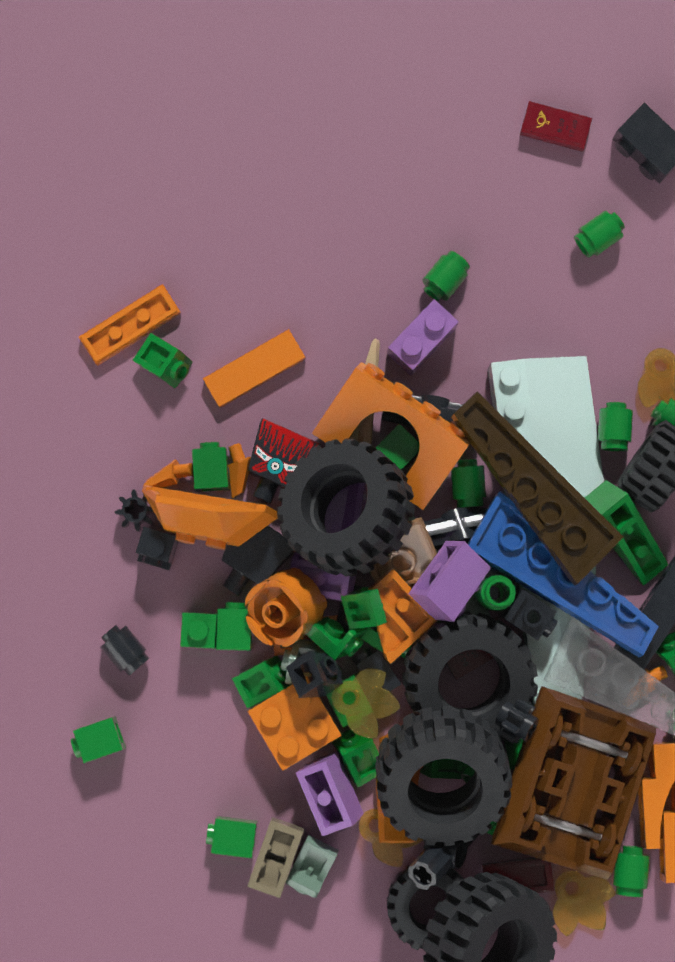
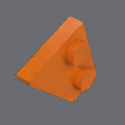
[368,568,437,664]

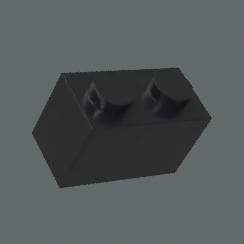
[612,102,675,184]

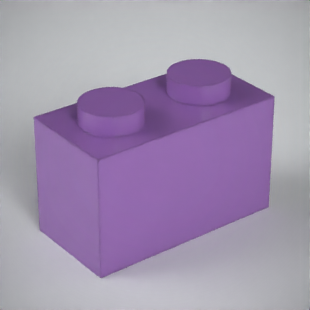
[387,299,459,376]
[409,541,491,622]
[296,751,364,836]

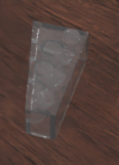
[543,617,675,736]

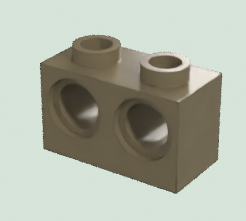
[247,817,304,898]

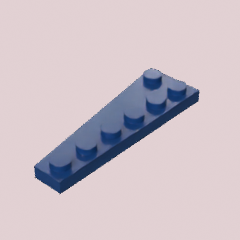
[468,491,659,657]

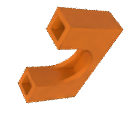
[312,362,470,510]

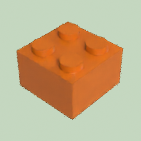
[248,676,342,771]

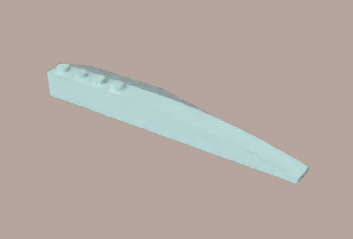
[488,356,604,706]

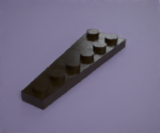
[451,391,623,586]

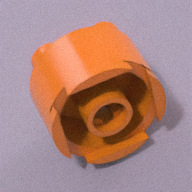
[245,568,327,647]

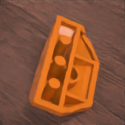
[142,485,277,550]

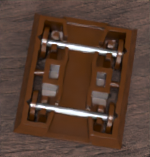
[491,686,656,879]

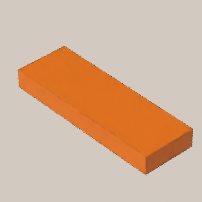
[79,284,181,366]
[203,329,306,408]

